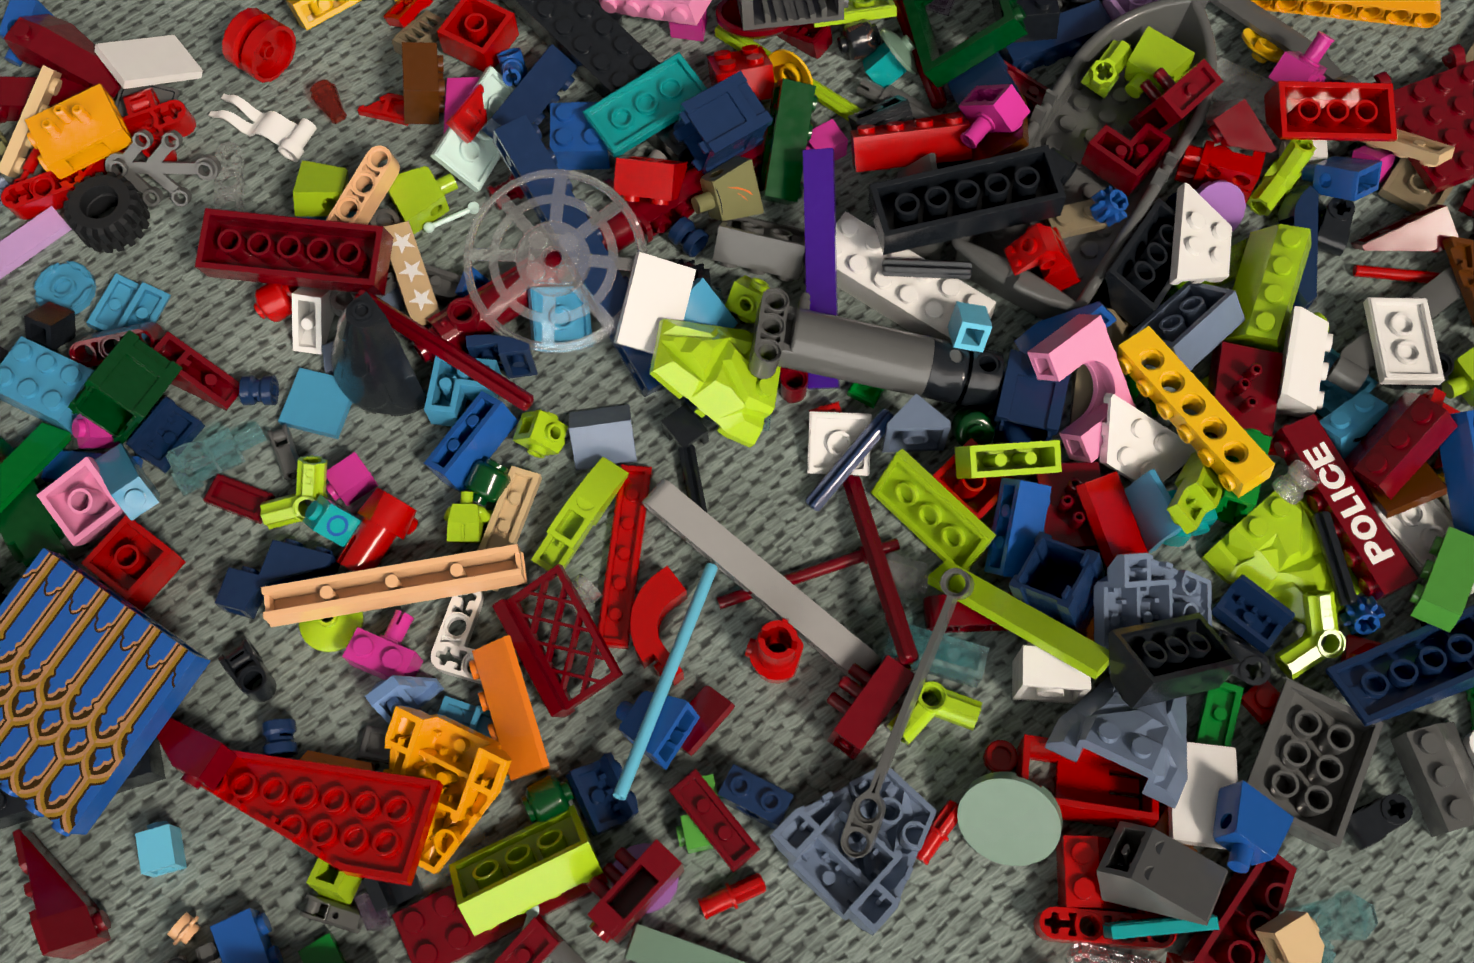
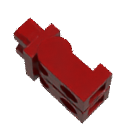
[1174,140,1266,203]

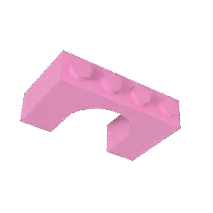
[598,0,712,26]
[1027,314,1136,463]

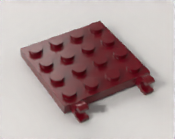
[1373,44,1474,194]

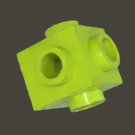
[725,275,770,323]
[513,410,568,458]

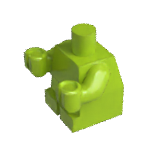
[444,491,493,543]

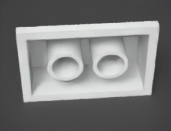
[1276,306,1333,418]

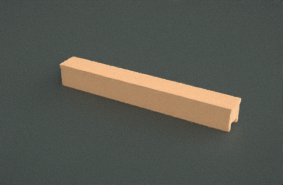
[261,544,528,627]

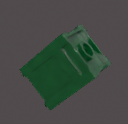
[68,330,183,444]

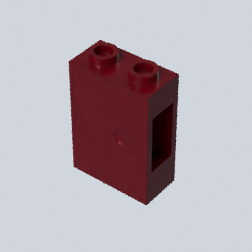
[1128,59,1224,133]
[1207,342,1283,438]
[1031,462,1101,557]
[827,655,915,760]
[587,839,685,944]

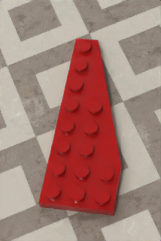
[201,750,444,886]

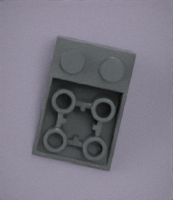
[1096,821,1228,926]

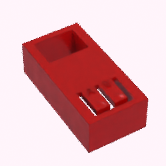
[1016,734,1159,828]

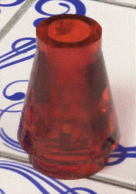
[310,80,347,124]

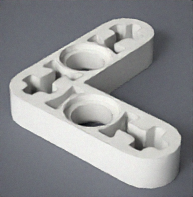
[430,592,523,684]

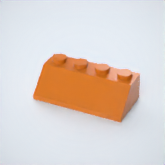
[468,635,550,781]

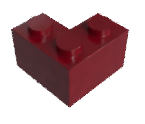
[1081,122,1172,196]

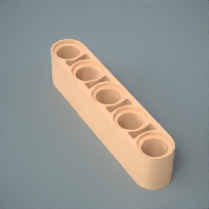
[326,145,400,225]

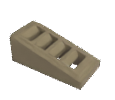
[391,10,445,55]

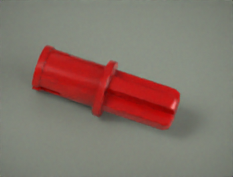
[916,800,959,865]
[697,873,766,920]

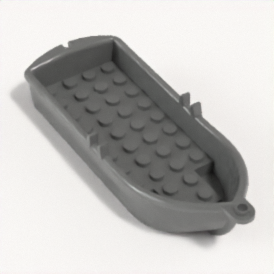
[952,0,1217,320]

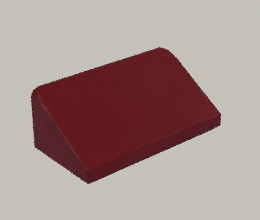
[680,685,735,756]

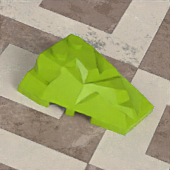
[649,318,781,448]
[1201,480,1361,626]

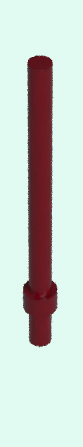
[716,538,900,610]

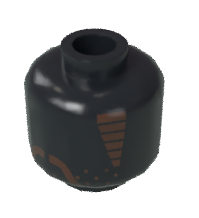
[837,19,881,60]

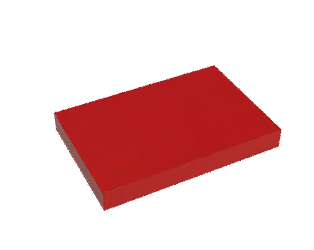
[1076,471,1149,569]

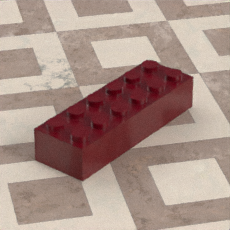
[195,208,394,296]

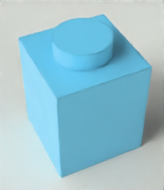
[947,301,993,352]
[135,821,187,878]

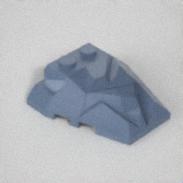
[1093,553,1212,676]
[1045,676,1188,809]
[770,768,937,936]

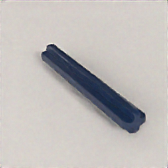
[805,408,894,511]

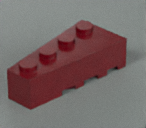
[1180,853,1297,963]

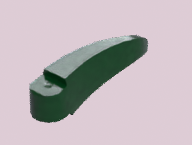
[0,437,71,568]

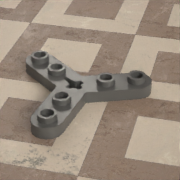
[329,208,461,316]

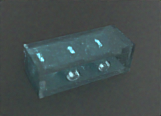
[882,625,990,688]

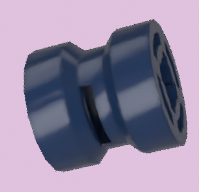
[668,216,709,258]
[239,375,279,405]
[262,719,298,758]

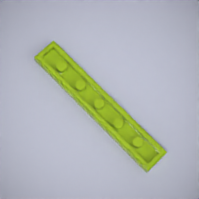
[927,560,1110,680]

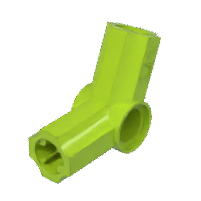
[1080,40,1133,98]
[1247,140,1317,216]
[260,455,328,529]
[1275,590,1346,680]
[887,681,983,746]

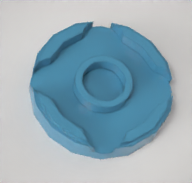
[34,261,96,314]

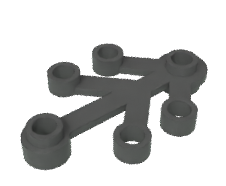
[105,130,221,207]

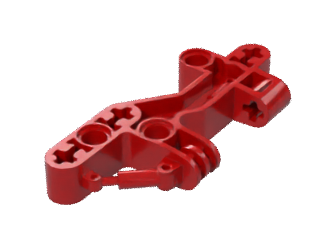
[1,87,196,220]

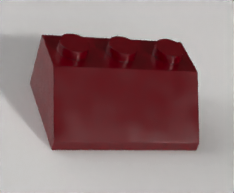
[1344,392,1458,500]

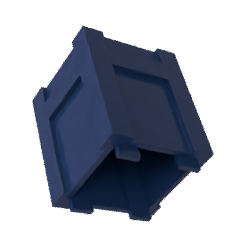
[672,71,773,175]
[992,349,1071,444]
[1009,531,1107,637]

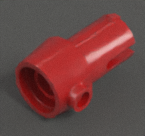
[336,487,418,572]
[745,617,804,684]

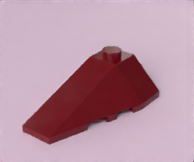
[3,14,121,98]
[1206,98,1277,153]
[13,829,111,960]

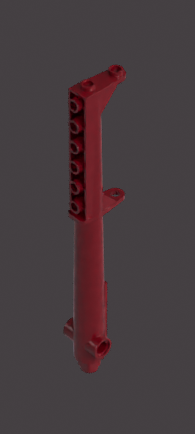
[412,100,767,363]

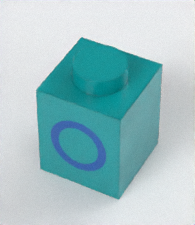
[303,495,361,548]

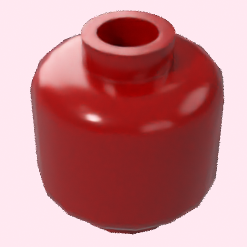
[254,283,297,322]

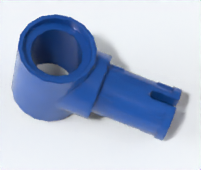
[497,48,528,86]

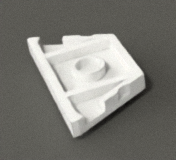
[1169,183,1232,285]
[1100,393,1196,483]

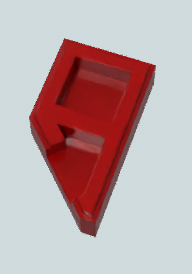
[446,84,487,144]
[357,93,409,126]

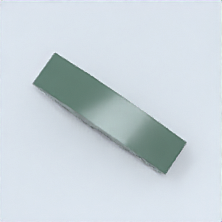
[624,923,747,963]

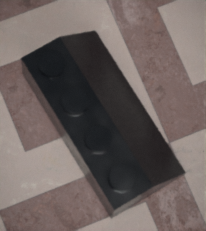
[1105,198,1175,327]
[1108,612,1241,709]

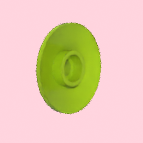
[299,612,364,652]

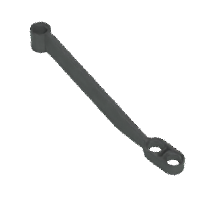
[1210,0,1361,83]
[1326,228,1474,395]
[840,568,974,858]

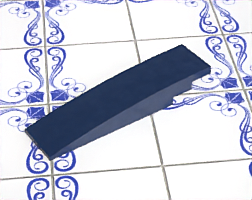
[1325,605,1474,727]

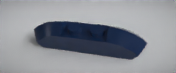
[1278,185,1319,313]

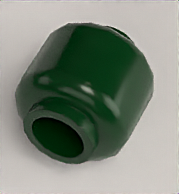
[951,407,995,446]
[464,457,511,506]
[522,775,574,823]

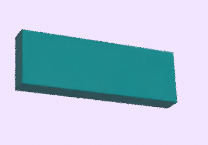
[1102,914,1219,940]

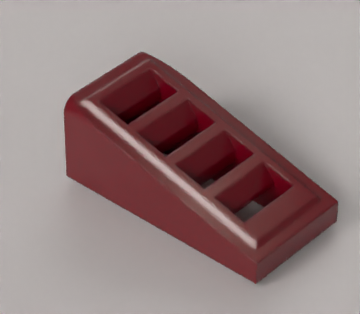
[776,23,833,59]

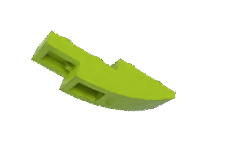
[1167,451,1223,534]
[531,457,629,578]

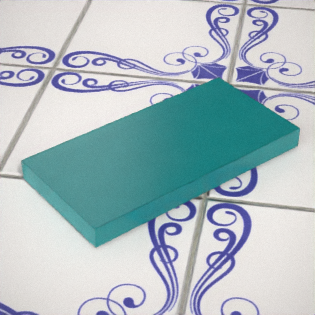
[582,52,707,159]

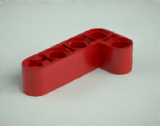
[1033,906,1177,950]

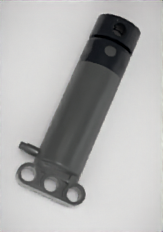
[749,288,1004,411]

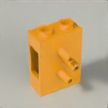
[25,84,133,180]

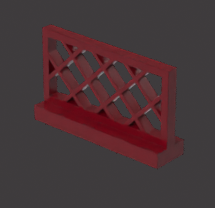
[492,564,623,718]

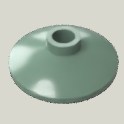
[880,28,918,75]

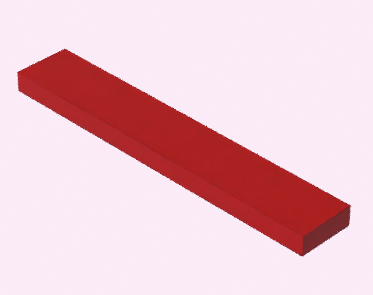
[598,464,652,649]

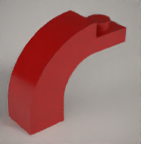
[630,566,687,686]

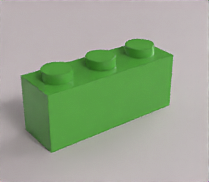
[1409,526,1474,633]

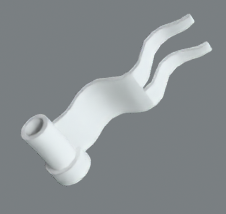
[208,94,317,162]

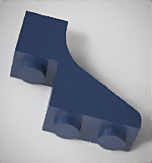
[215,539,340,619]

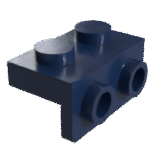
[126,397,205,474]
[1212,574,1295,653]
[566,752,639,837]

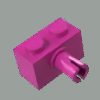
[1268,31,1335,83]
[958,84,1030,149]
[342,610,423,680]

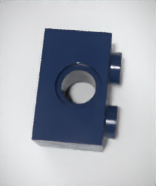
[718,764,794,830]

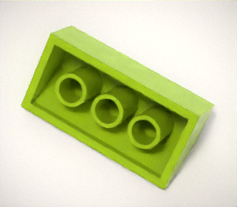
[1222,224,1312,353]
[448,804,603,936]

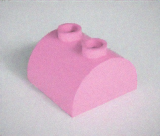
[37,457,126,546]

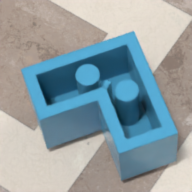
[424,356,502,427]

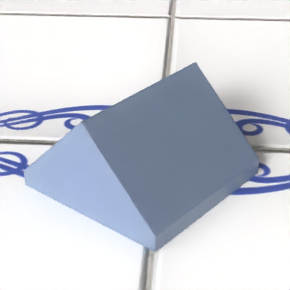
[882,394,951,453]
[569,404,637,470]

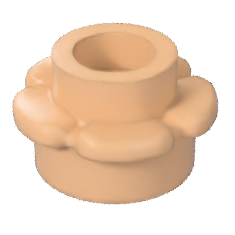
[167,912,201,945]

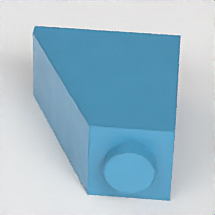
[95,443,160,521]

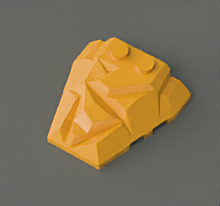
[383,705,512,874]

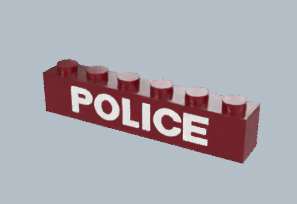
[1272,414,1418,601]

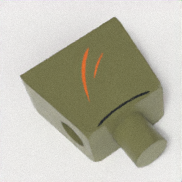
[691,156,764,221]

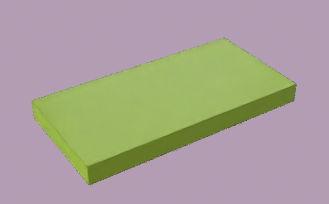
[870,448,996,571]

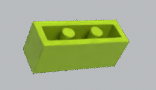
[955,440,1062,479]

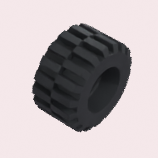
[63,172,150,253]

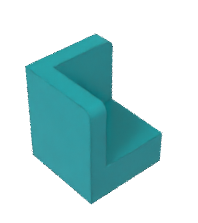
[862,42,907,89]

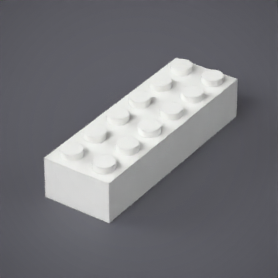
[836,211,996,341]

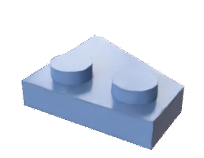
[365,675,444,725]

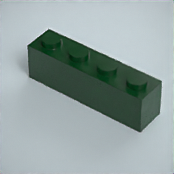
[758,78,817,205]

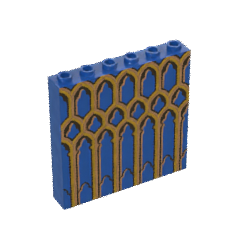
[0,548,211,836]

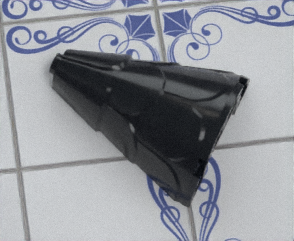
[331,291,427,416]

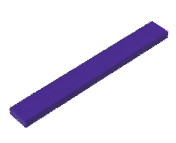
[803,148,840,390]

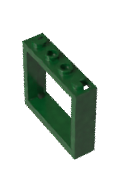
[903,0,1028,88]

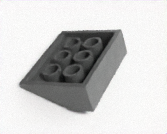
[1246,678,1384,851]

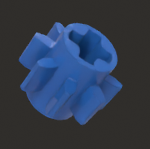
[1090,186,1129,227]
[1339,595,1386,636]

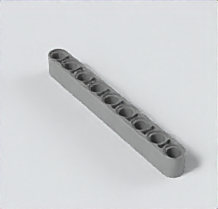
[642,478,881,685]

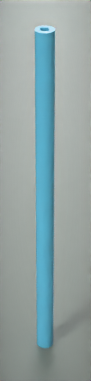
[613,563,718,801]

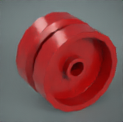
[222,8,296,83]

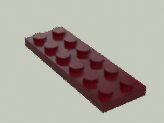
[392,862,609,963]

